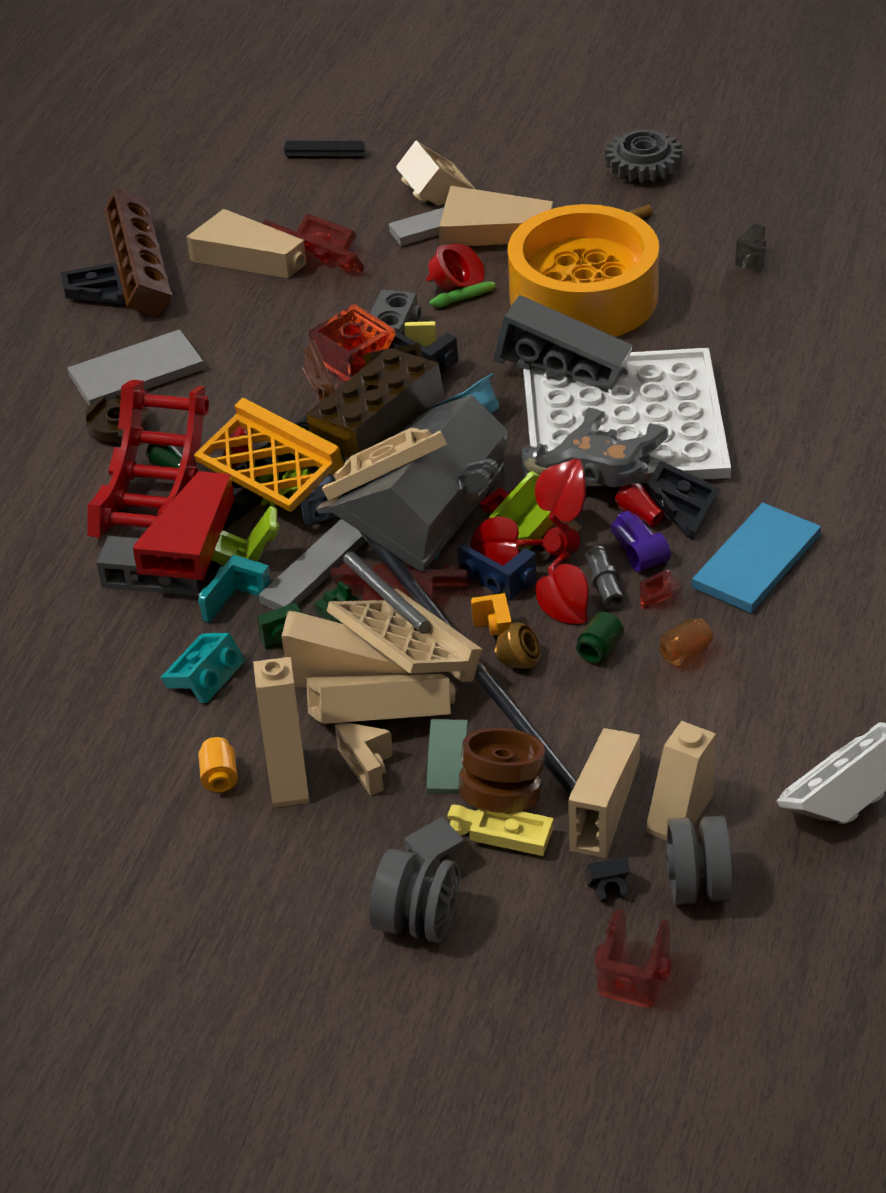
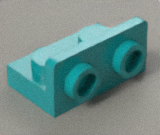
[160,633,245,703]

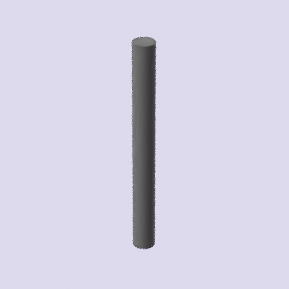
[343,552,431,633]

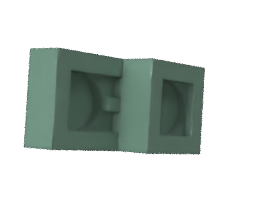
[426,719,468,794]

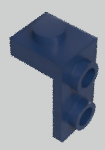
[457,544,537,600]

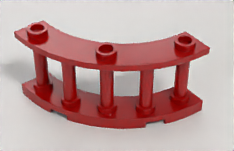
[87,380,209,538]

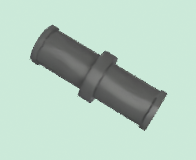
[585,546,625,610]

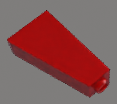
[133,471,234,580]

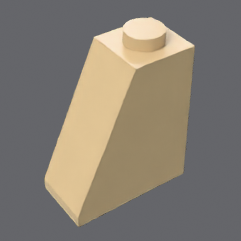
[646,721,716,841]

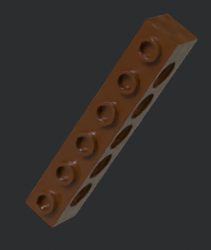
[104,188,172,318]

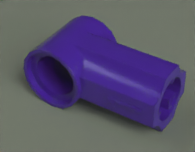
[611,511,671,572]

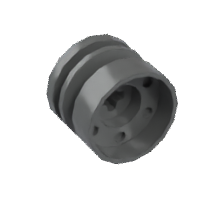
[369,848,460,944]

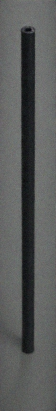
[358,530,577,796]

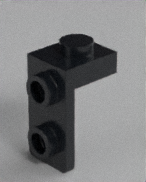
[388,329,458,374]

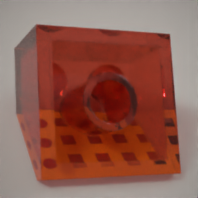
[308,304,396,382]

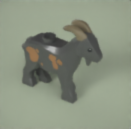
[521,407,669,488]

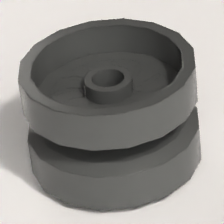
[666,815,732,905]

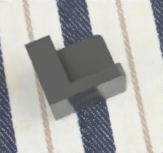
[404,817,463,867]

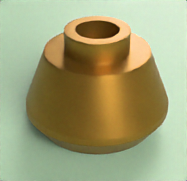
[495,622,541,669]

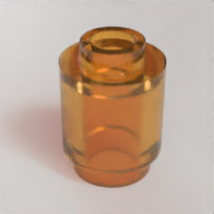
[659,618,713,666]

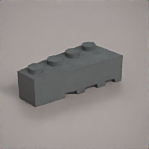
[493,295,633,389]

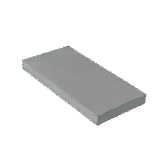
[67,329,204,406]

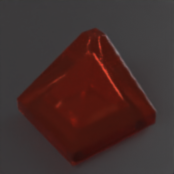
[640,569,681,609]

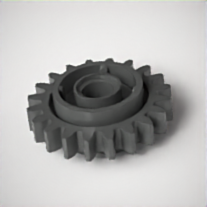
[605,129,682,182]

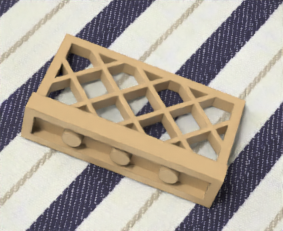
[327,589,482,682]

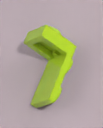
[211,506,279,566]

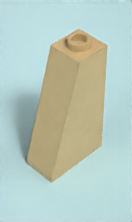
[439,186,553,246]
[186,209,306,279]
[282,611,424,688]
[253,657,310,808]
[306,674,455,724]
[568,728,640,859]

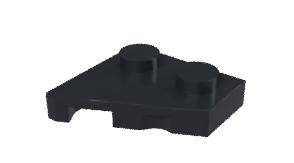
[61,262,126,304]
[645,461,721,540]

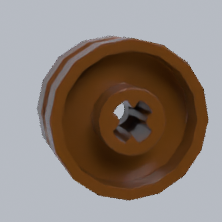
[458,728,545,813]

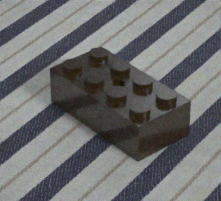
[305,348,444,458]

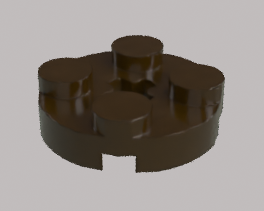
[86,393,150,446]

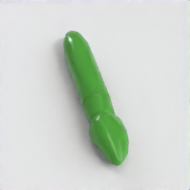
[429,281,496,308]

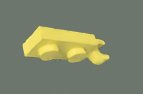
[447,805,553,856]

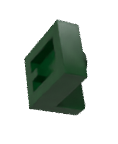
[257,603,308,649]

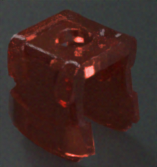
[595,908,672,1008]

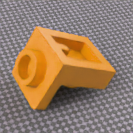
[471,593,512,639]

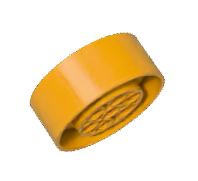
[508,204,659,337]

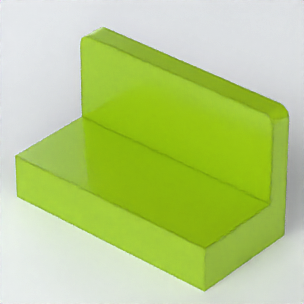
[489,471,554,551]

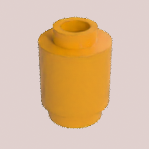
[198,737,238,792]

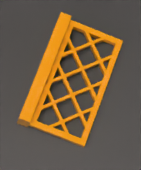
[194,398,344,512]

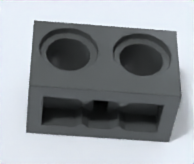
[365,289,422,350]

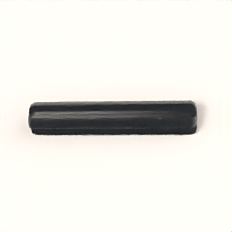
[284,141,365,157]

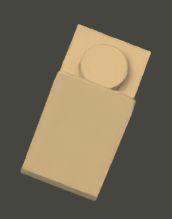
[335,722,393,796]

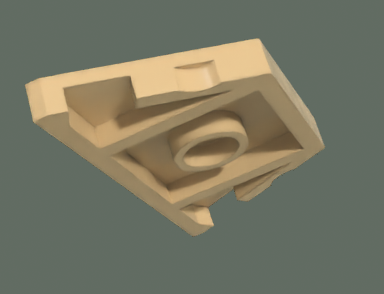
[322,428,447,501]

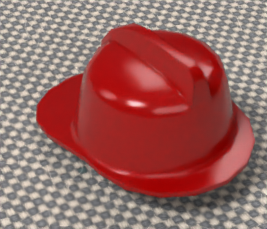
[426,243,484,292]

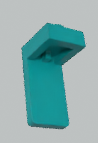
[198,555,271,623]

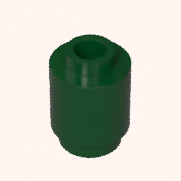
[576,612,624,663]

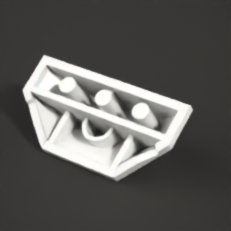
[776,722,886,824]

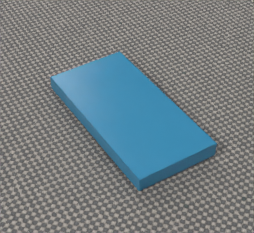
[692,502,821,613]

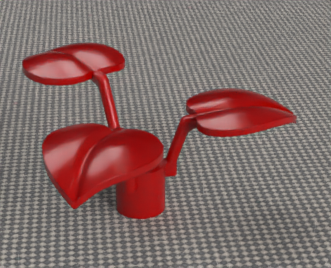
[470,459,589,624]

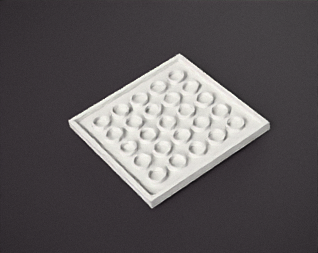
[523,348,731,487]

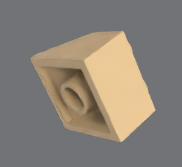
[396,141,476,206]

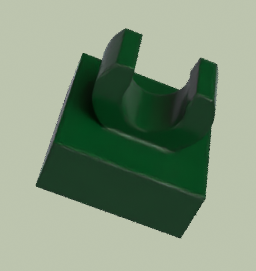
[314,581,361,624]

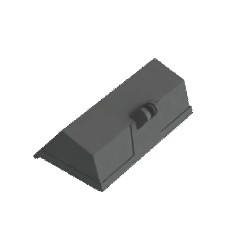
[316,395,508,572]

